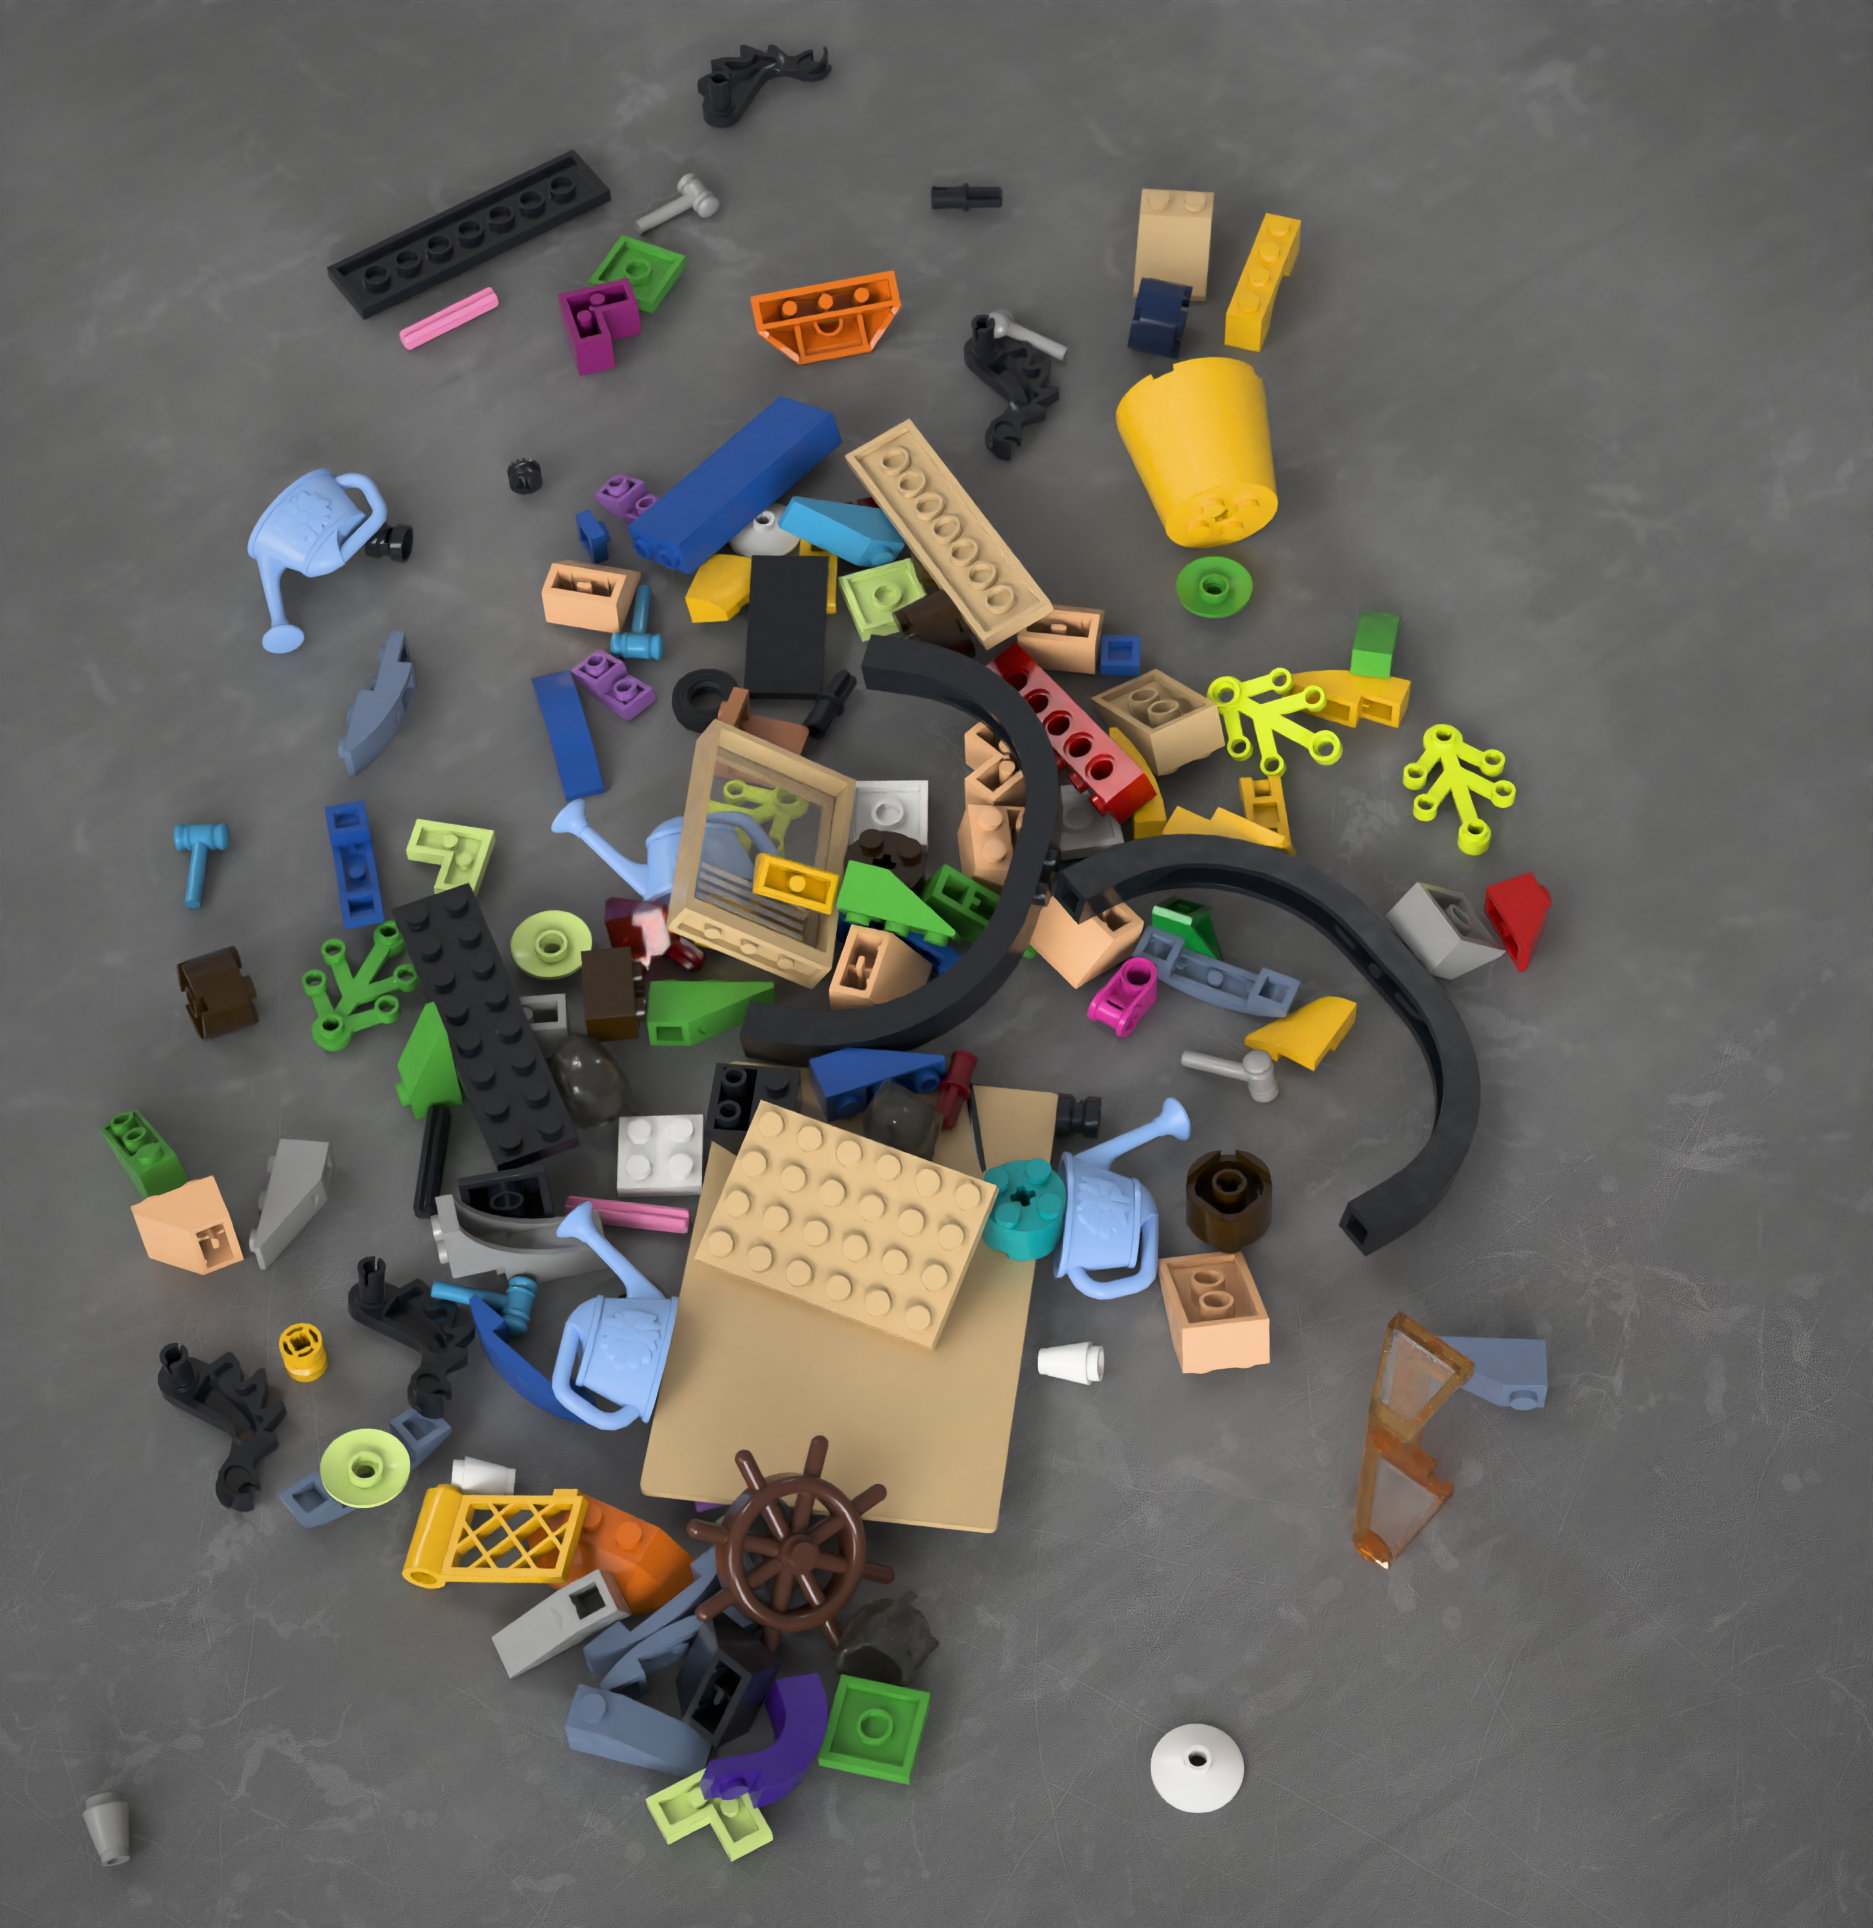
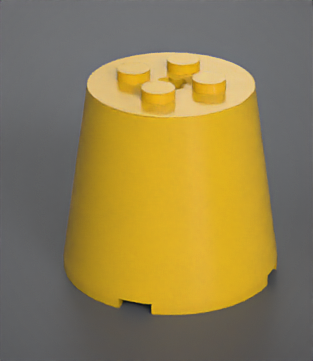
[1115,357,1278,548]

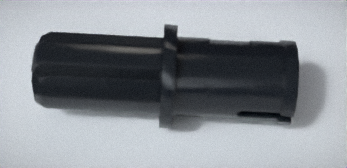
[931,183,1003,212]
[802,670,857,739]

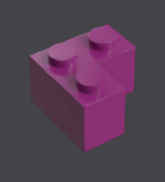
[557,278,641,376]

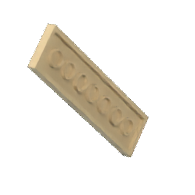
[845,418,1054,651]

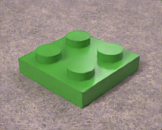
[588,235,687,314]
[818,1674,931,1785]

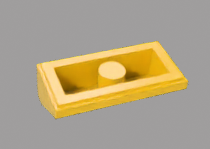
[752,853,840,915]

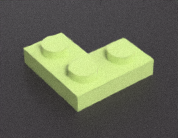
[406,819,496,898]
[646,1756,773,1862]

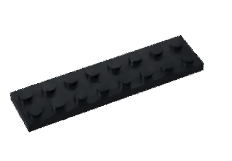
[327,149,611,320]
[391,883,580,1171]

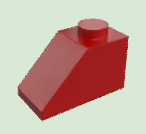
[1483,872,1551,972]

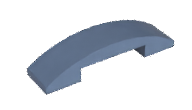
[1132,925,1301,1017]
[279,1408,452,1529]
[583,1544,722,1675]
[599,1607,764,1700]

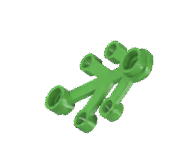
[302,920,420,1052]

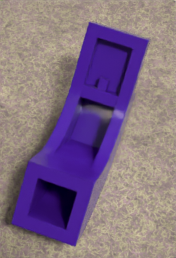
[699,1673,828,1809]

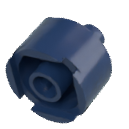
[1127,277,1193,359]

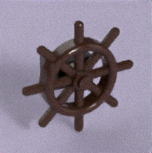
[686,1435,895,1654]

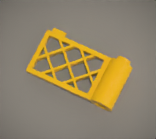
[402,1484,589,1589]

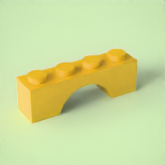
[1224,213,1301,352]

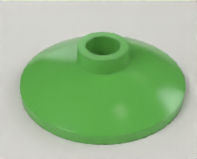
[1176,556,1253,618]

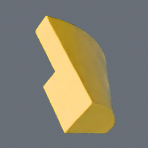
[685,554,752,623]
[1244,996,1357,1071]

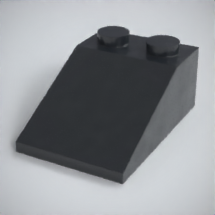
[457,1163,555,1219]

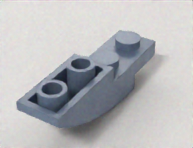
[338,630,418,776]

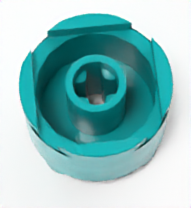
[982,1158,1067,1261]

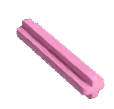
[399,287,499,350]
[564,1196,691,1234]

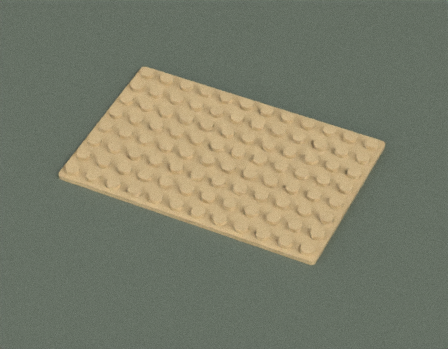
[640,1061,1058,1533]

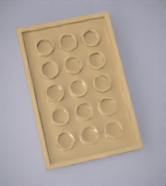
[694,1100,1000,1351]

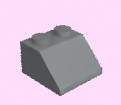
[1385,881,1506,980]

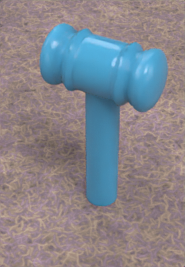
[610,585,664,660]
[173,823,230,909]
[431,1276,538,1336]

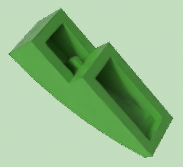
[1350,609,1401,679]

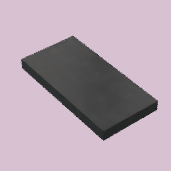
[744,555,829,700]

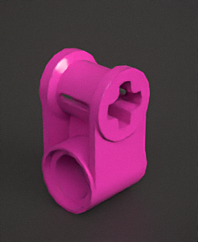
[1087,957,1158,1039]

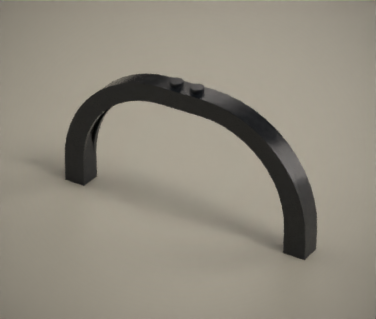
[739,634,1063,1066]
[1053,834,1481,1257]

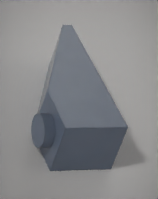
[1410,1335,1548,1410]
[564,1684,714,1778]

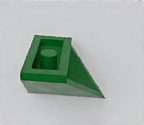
[1152,896,1224,962]

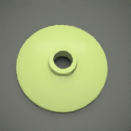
[510,910,593,980]
[320,1429,411,1508]

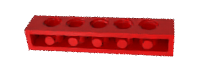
[986,642,1157,825]

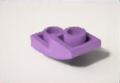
[593,473,660,525]
[571,649,657,722]

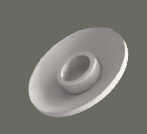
[728,503,800,558]
[1151,1724,1244,1813]

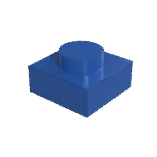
[575,509,611,564]
[1100,635,1140,676]

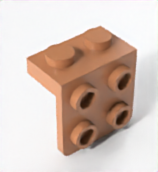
[713,687,809,789]

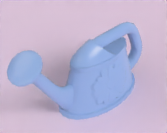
[247,468,388,654]
[551,798,777,917]
[1052,1097,1191,1300]
[552,1201,679,1431]

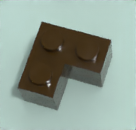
[581,946,647,1043]

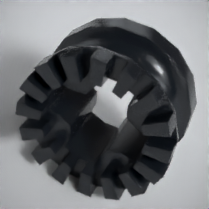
[507,458,543,495]

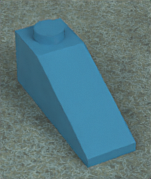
[777,496,905,568]

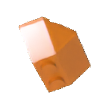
[750,270,901,366]
[526,1492,695,1617]

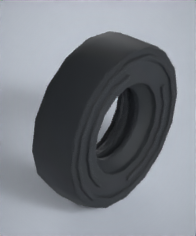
[672,669,739,733]

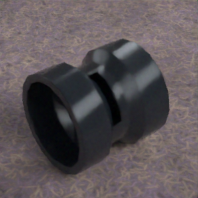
[365,521,413,563]
[1055,1093,1102,1139]

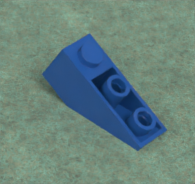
[809,1047,946,1123]

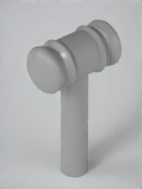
[634,173,719,234]
[988,309,1068,361]
[1181,1050,1279,1103]

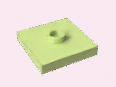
[838,558,927,642]

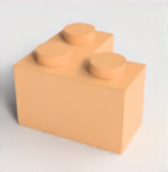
[964,722,1026,807]

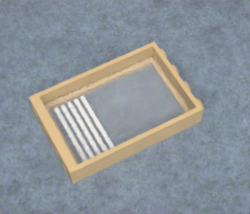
[666,719,856,989]

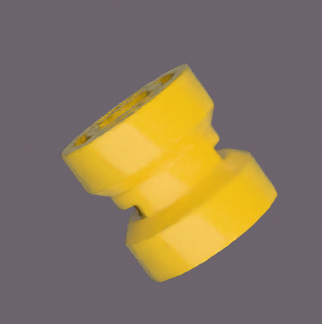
[279,1323,329,1382]

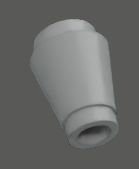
[82,1792,130,1866]

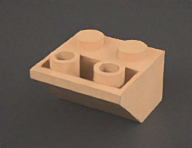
[541,560,641,633]
[1017,604,1105,674]
[957,804,1055,896]
[1029,896,1144,989]
[829,924,933,1011]
[131,1175,244,1275]

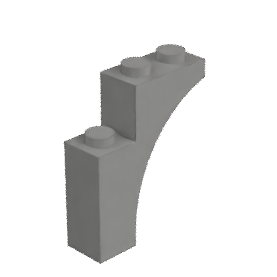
[430,1194,609,1284]

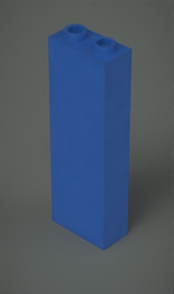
[627,396,843,575]

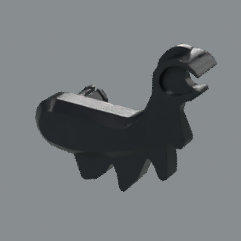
[697,44,832,128]
[964,314,1059,461]
[348,1256,475,1419]
[158,1343,287,1512]

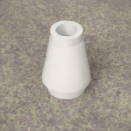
[1038,1341,1104,1385]
[451,1456,516,1495]

